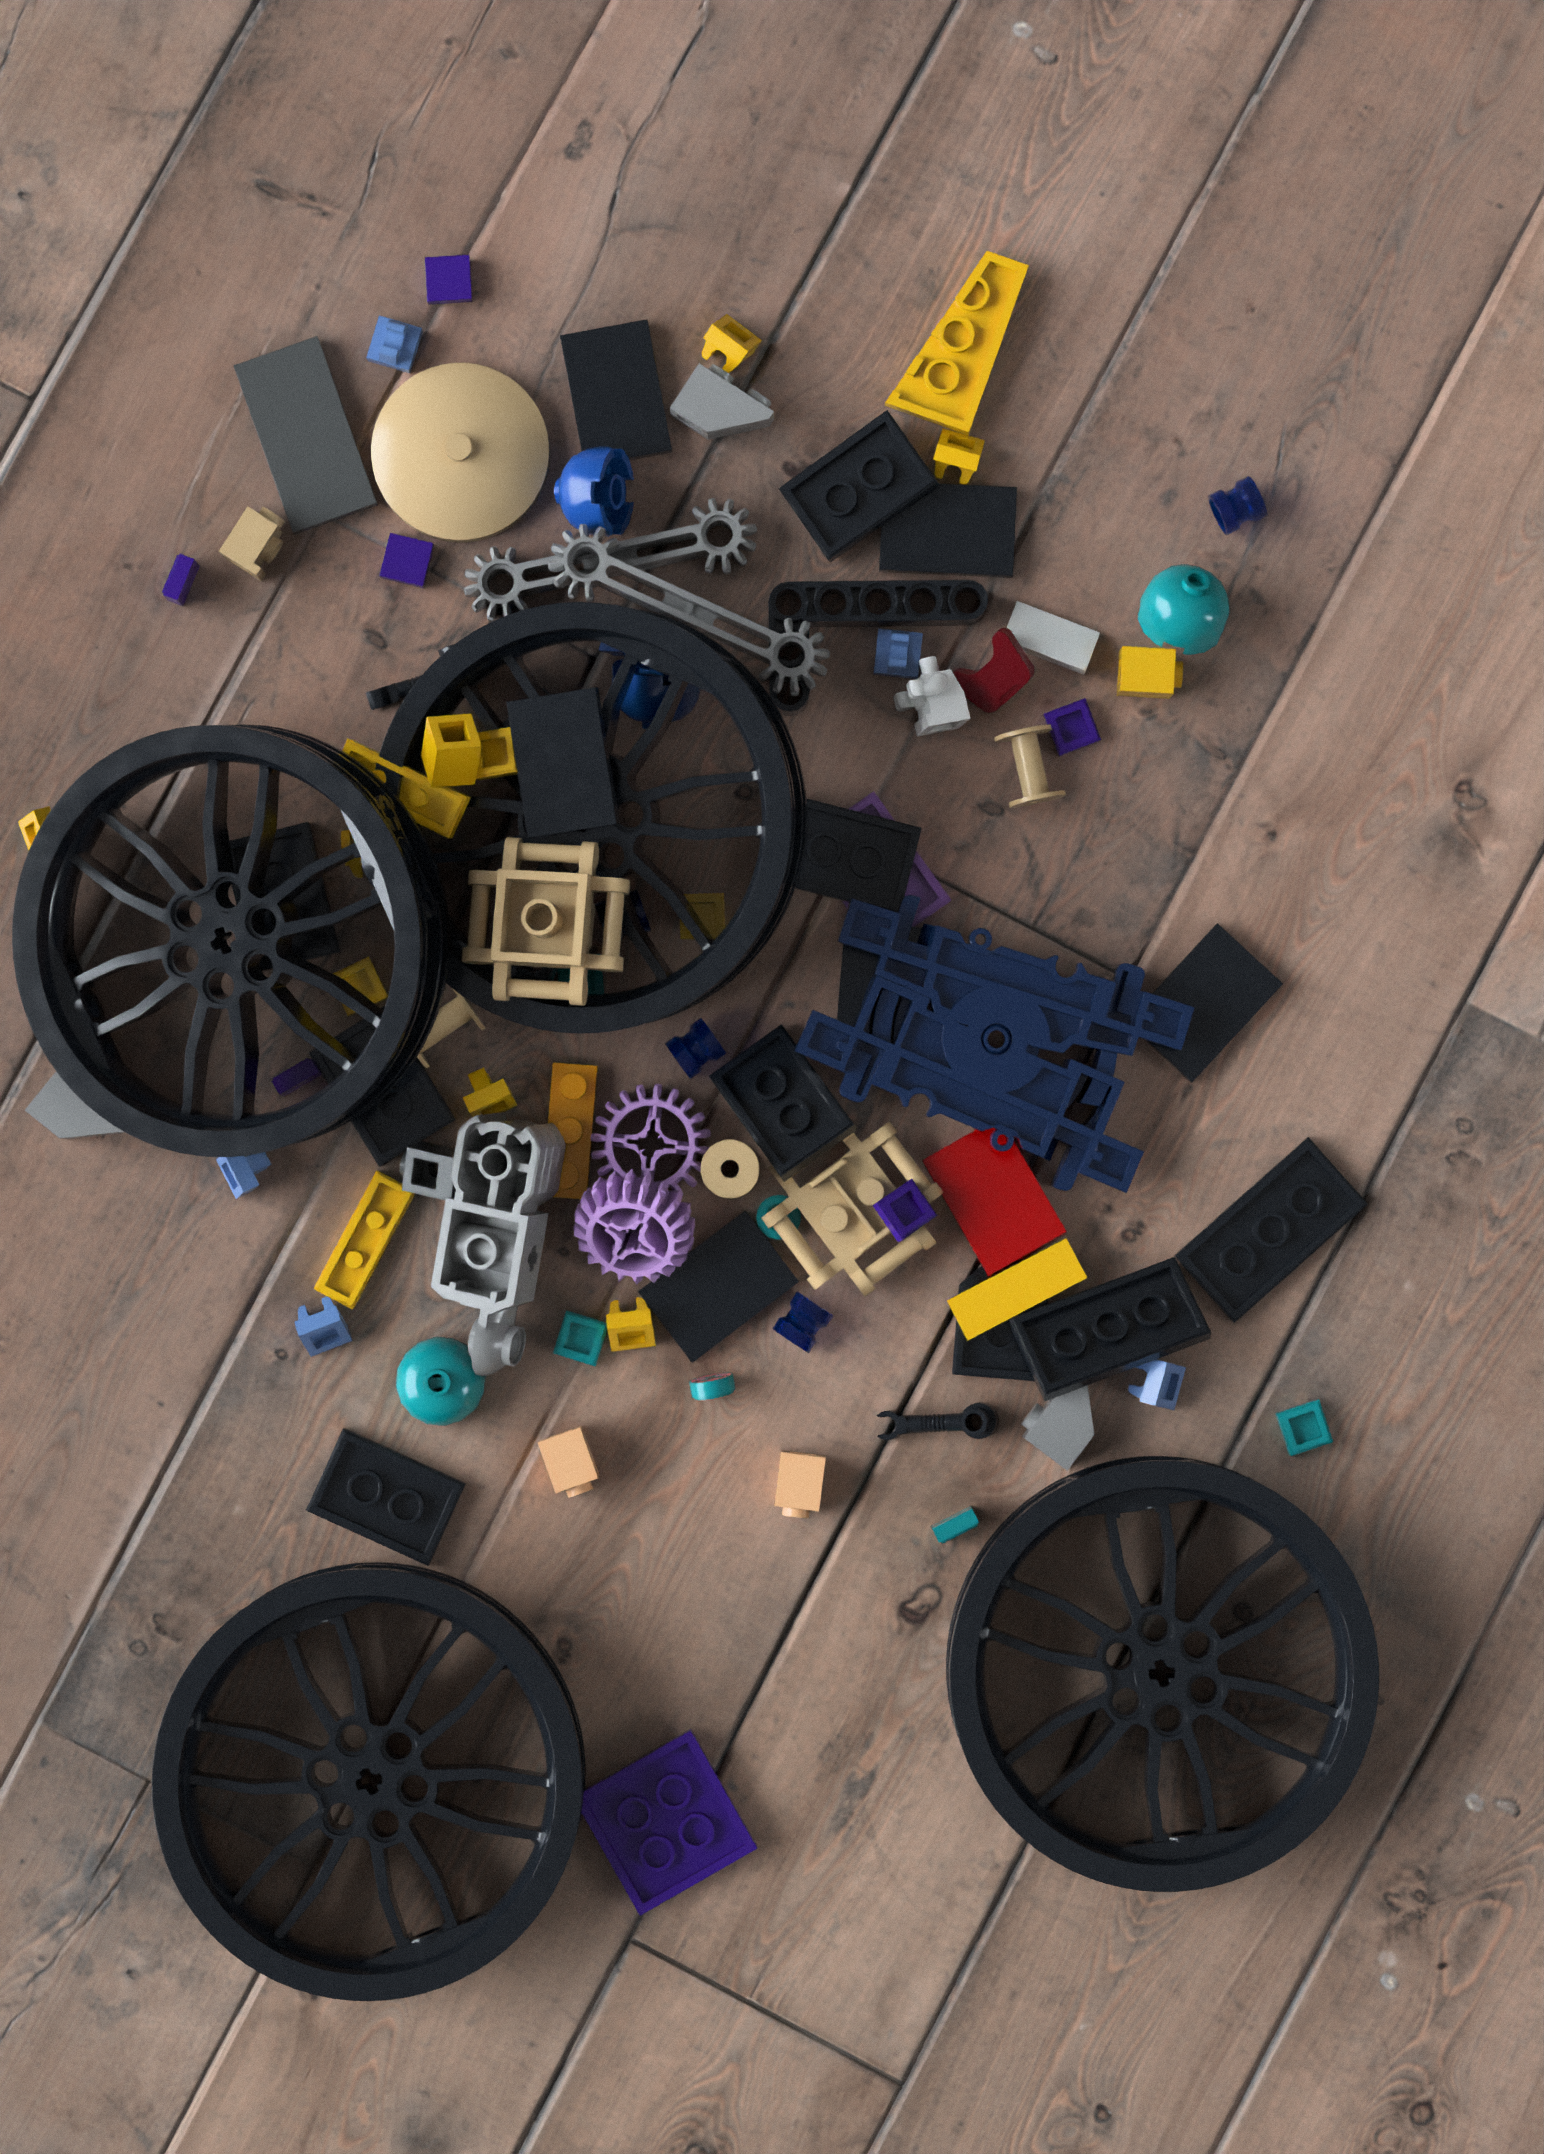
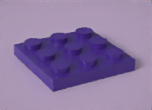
[581,1729,758,1916]

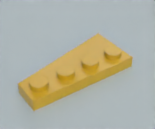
[885,251,1029,435]

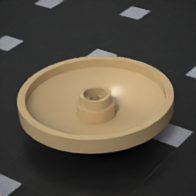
[371,363,550,543]

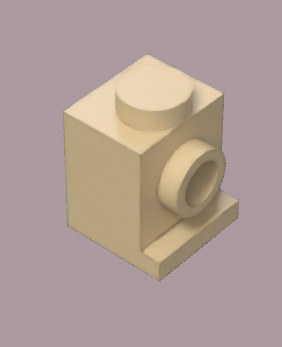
[219,506,285,581]

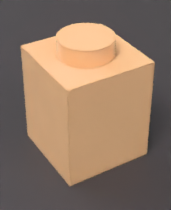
[537,1425,600,1498]
[774,1450,826,1518]

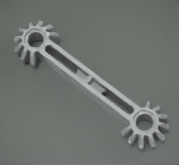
[464,498,757,622]
[548,524,830,696]

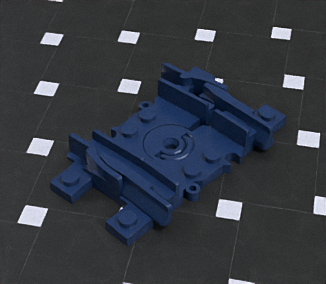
[794,895,1195,1193]

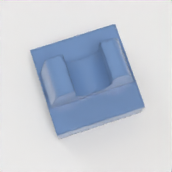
[366,315,423,373]
[873,628,923,679]
[216,1152,272,1199]
[294,1297,353,1357]
[1128,1359,1186,1410]

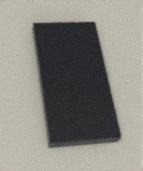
[1174,1137,1368,1323]
[1009,1257,1211,1402]

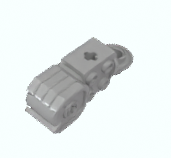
[431,1112,566,1376]

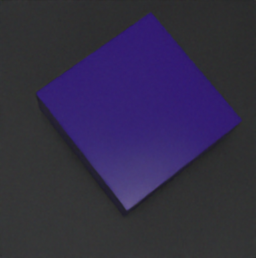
[425,255,473,305]
[379,533,434,588]
[162,554,200,606]
[1043,698,1101,757]
[271,1058,322,1097]
[873,1179,938,1243]

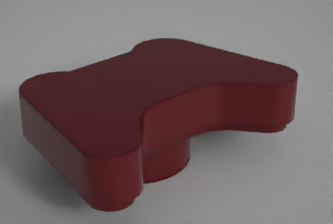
[953,628,1035,713]

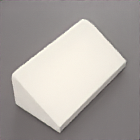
[1007,601,1100,675]

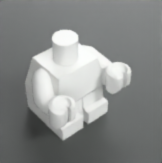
[893,656,971,736]

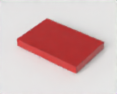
[922,1128,1067,1278]

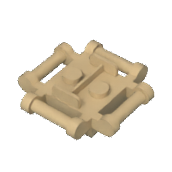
[462,837,630,1006]
[761,1121,944,1297]

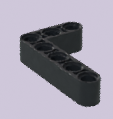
[768,580,988,716]

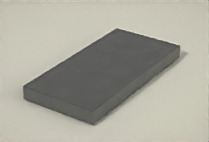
[234,336,378,535]

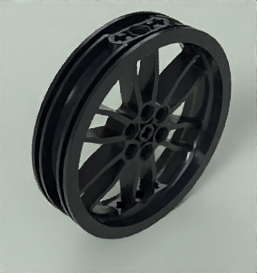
[375,602,808,1034]
[12,724,450,1157]
[946,1456,1379,1892]
[152,1562,586,2001]

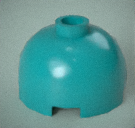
[1138,564,1229,655]
[396,1336,486,1426]

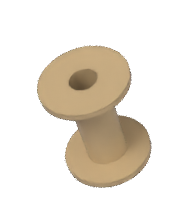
[994,725,1066,808]
[417,988,486,1069]
[701,1139,760,1199]

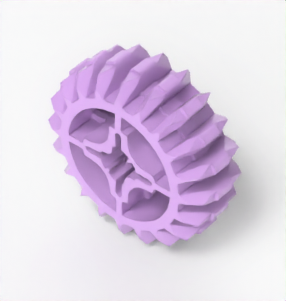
[591,1084,711,1196]
[573,1169,695,1285]

